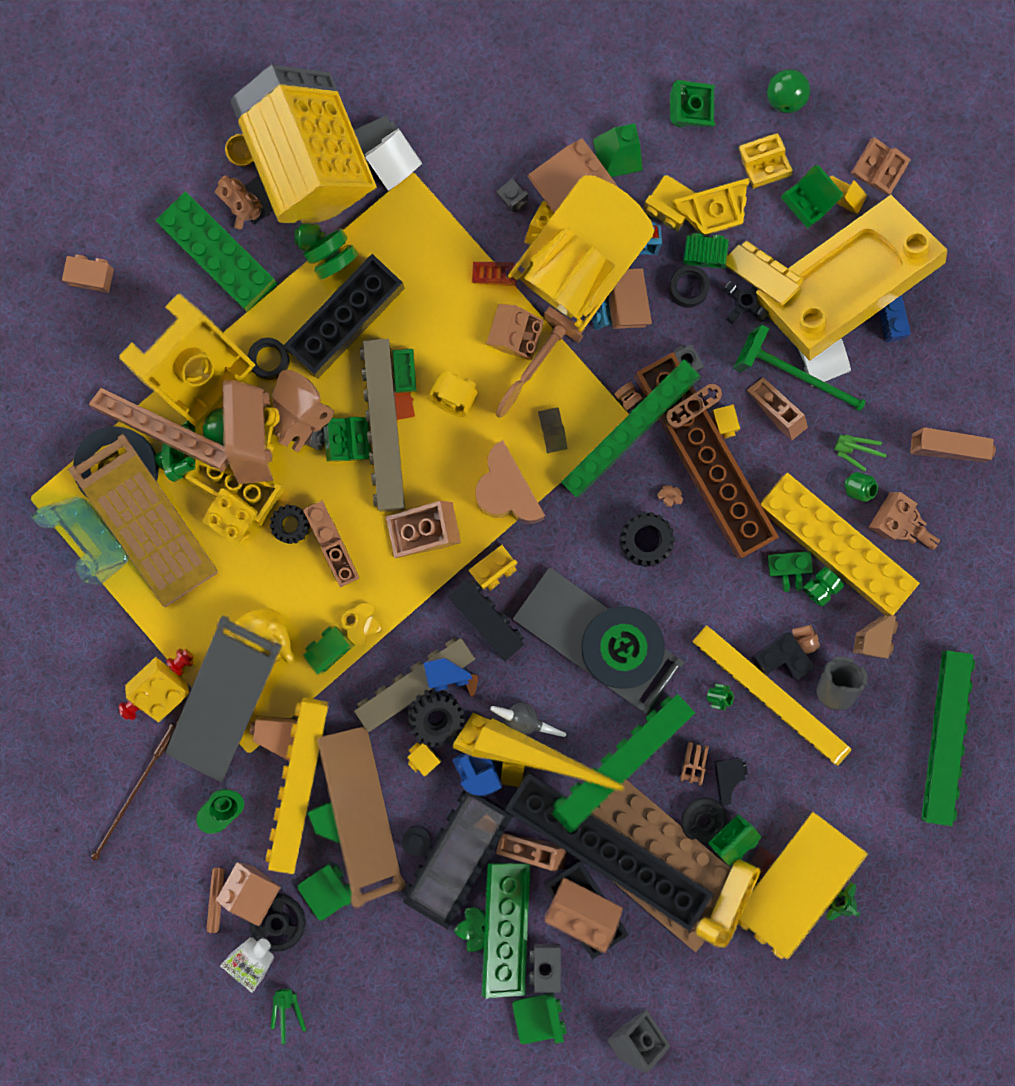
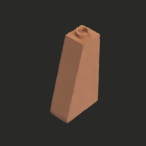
[910,427,996,462]

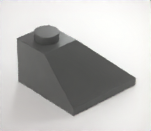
[607,1009,671,1073]

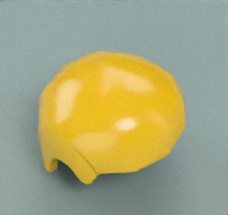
[225,134,253,167]

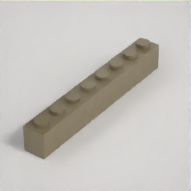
[360,339,405,512]

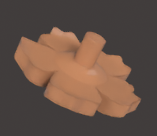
[657,485,683,507]

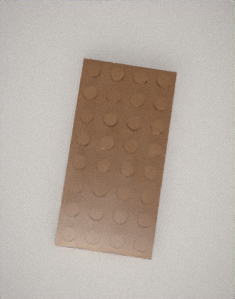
[592,780,731,952]

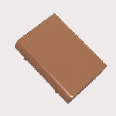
[608,269,652,329]

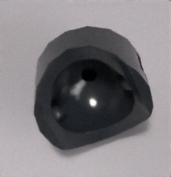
[402,825,431,856]

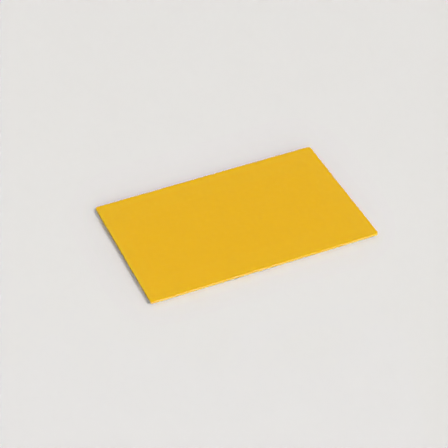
[31,173,629,753]

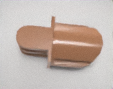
[680,741,709,785]

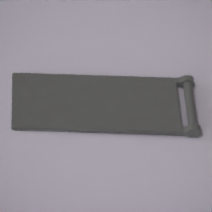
[513,568,685,715]
[165,615,282,782]

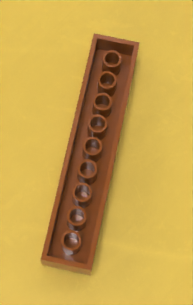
[634,352,779,560]

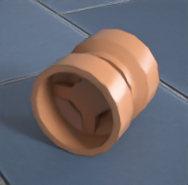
[614,382,643,411]

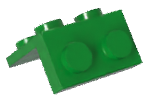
[780,165,843,229]
[298,861,352,921]
[512,992,567,1044]

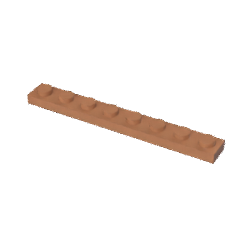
[89,388,229,472]

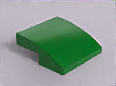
[323,417,371,462]

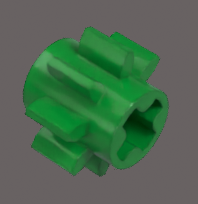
[707,683,734,711]

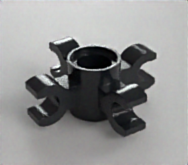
[723,281,769,324]

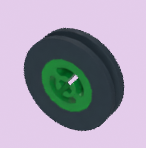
[581,606,665,689]

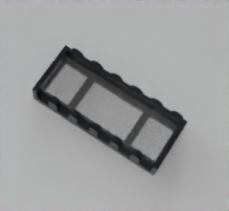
[403,790,513,930]

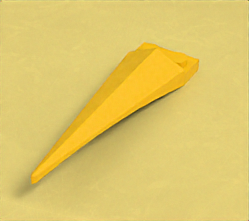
[453,713,624,791]

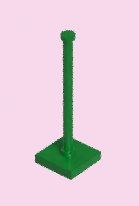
[733,325,866,411]

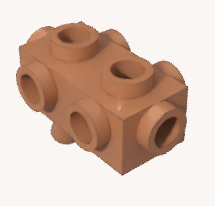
[214,175,263,229]

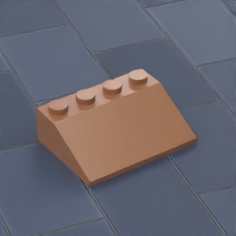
[528,138,619,213]

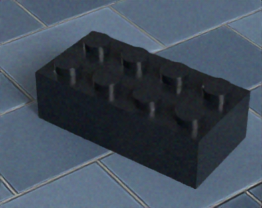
[447,579,524,661]
[543,859,629,960]

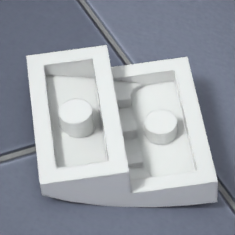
[364,128,422,191]
[798,338,851,387]

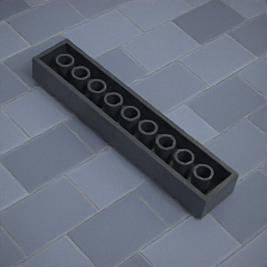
[505,771,714,932]

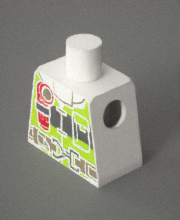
[221,938,274,992]

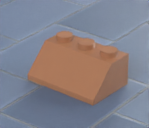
[544,878,623,952]

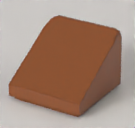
[466,674,479,697]

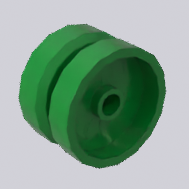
[303,228,358,280]

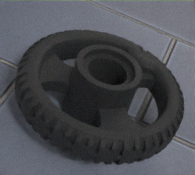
[249,894,306,952]

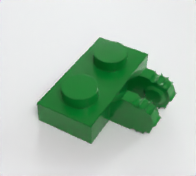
[767,551,813,592]

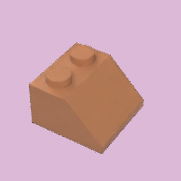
[216,862,281,926]

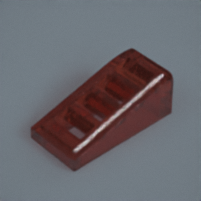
[472,262,517,286]

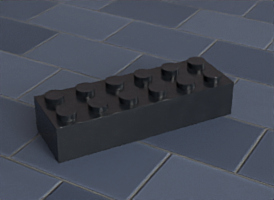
[283,254,405,379]

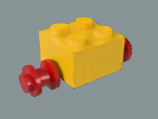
[119,648,194,723]

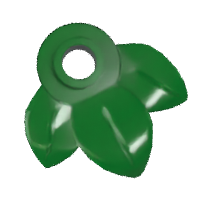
[454,908,486,952]

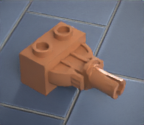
[868,492,940,550]

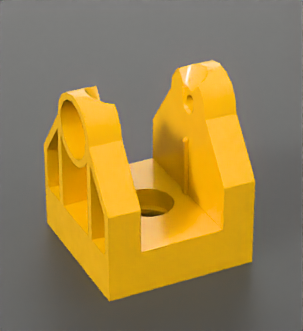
[119,294,255,427]

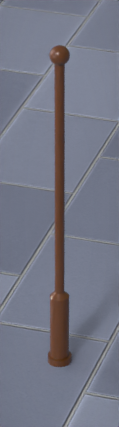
[91,723,176,861]

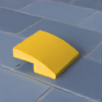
[739,133,793,189]

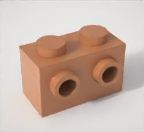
[62,254,114,293]

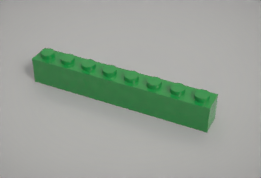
[561,360,702,497]
[921,651,975,826]
[552,694,695,832]

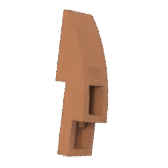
[303,500,359,587]

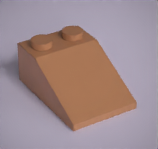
[386,501,461,558]

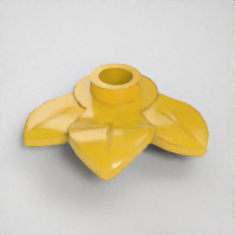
[340,603,381,646]

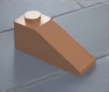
[747,377,808,441]
[496,833,567,871]

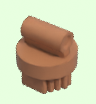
[792,625,820,654]

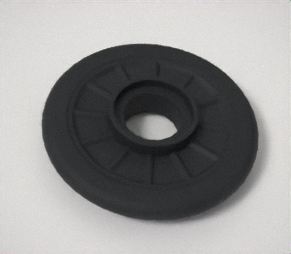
[681,797,726,844]

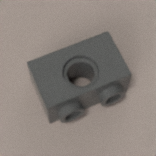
[530,944,561,992]

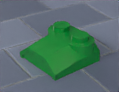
[670,80,715,128]

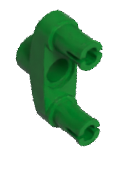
[155,420,196,482]

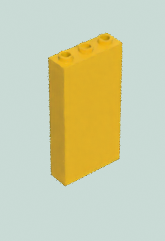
[738,812,868,959]

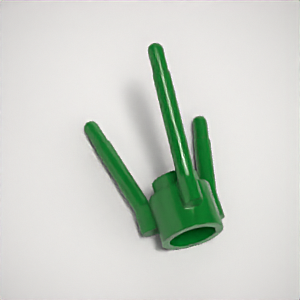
[271,989,306,1045]

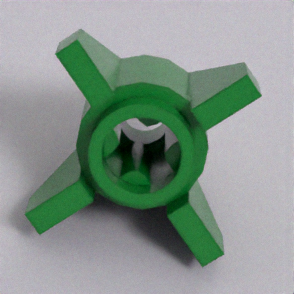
[825,882,860,921]

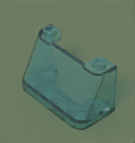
[31,497,129,585]

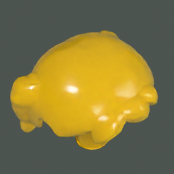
[229,608,294,663]

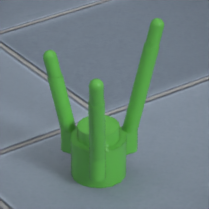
[834,434,886,471]

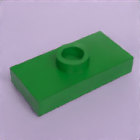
[392,349,417,393]

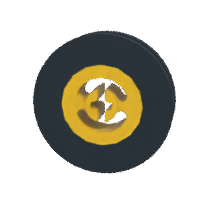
[73,426,159,498]

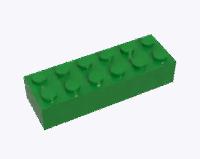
[155,191,278,312]

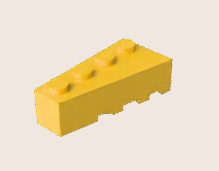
[185,460,284,527]

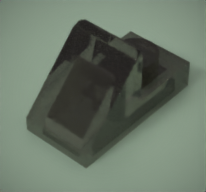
[538,407,568,454]

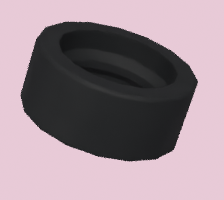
[669,266,710,308]
[248,338,290,380]

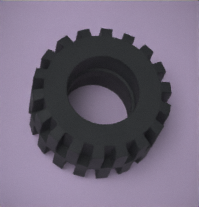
[619,512,675,567]

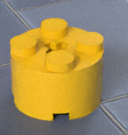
[428,369,478,417]

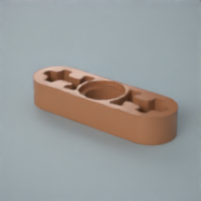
[666,384,722,428]

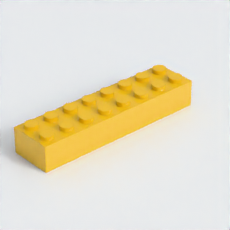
[760,472,920,616]

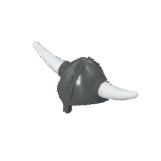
[491,702,566,737]

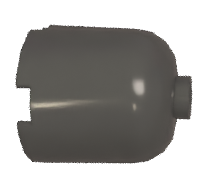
[816,656,868,711]

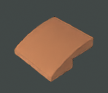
[851,137,911,195]

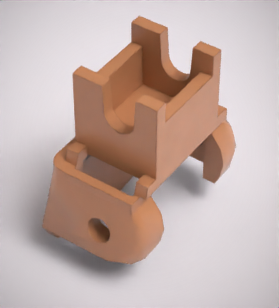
[271,370,334,452]

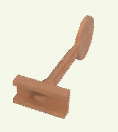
[495,306,585,418]

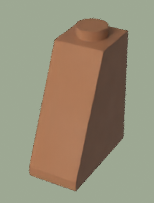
[250,715,298,761]

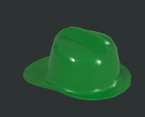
[196,789,244,834]

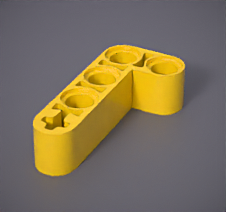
[696,859,760,947]

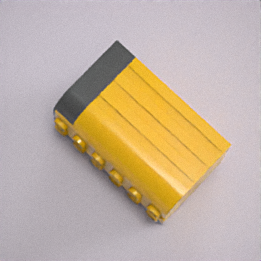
[230,65,377,223]

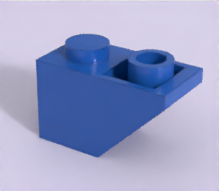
[423,658,472,692]

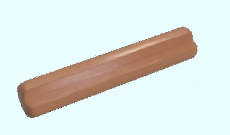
[206,867,225,933]

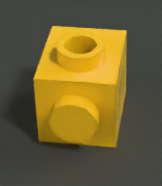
[710,404,740,439]
[407,742,441,777]

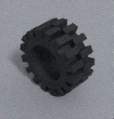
[270,504,310,544]

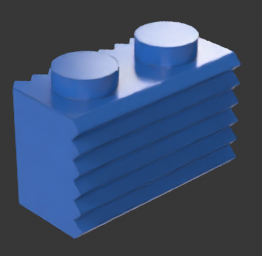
[878,295,911,342]

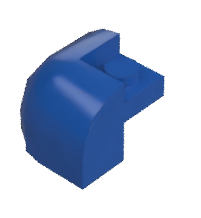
[453,753,502,796]

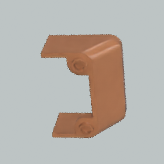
[223,380,273,484]

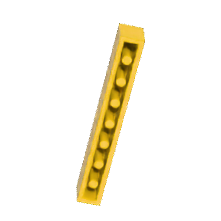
[265,697,328,874]

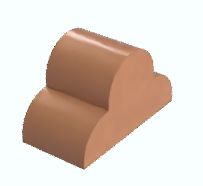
[476,440,545,524]

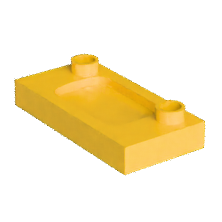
[756,195,947,361]

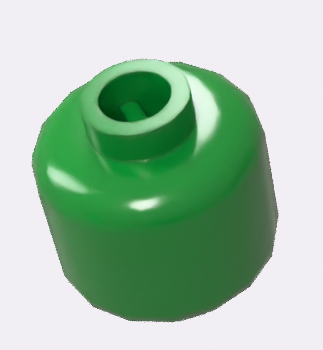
[295,223,326,251]
[845,472,878,502]

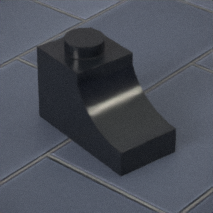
[714,758,748,806]

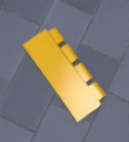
[726,241,803,306]

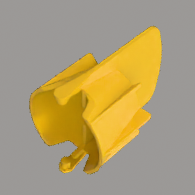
[508,175,654,332]

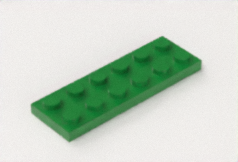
[482,862,530,998]

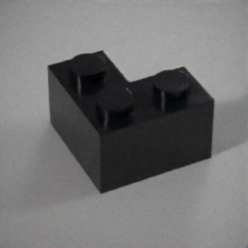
[752,632,815,680]

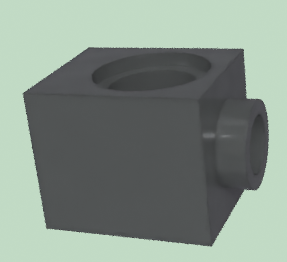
[674,344,704,372]

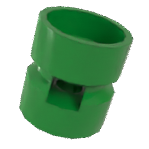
[803,567,844,607]

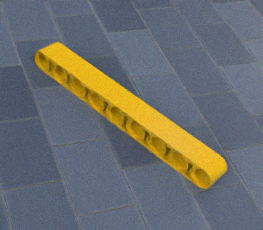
[692,626,852,766]

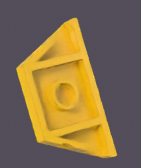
[672,178,749,236]

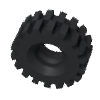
[407,689,464,747]

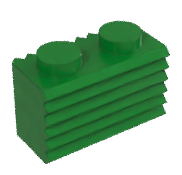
[683,233,729,269]

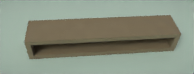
[354,637,475,732]

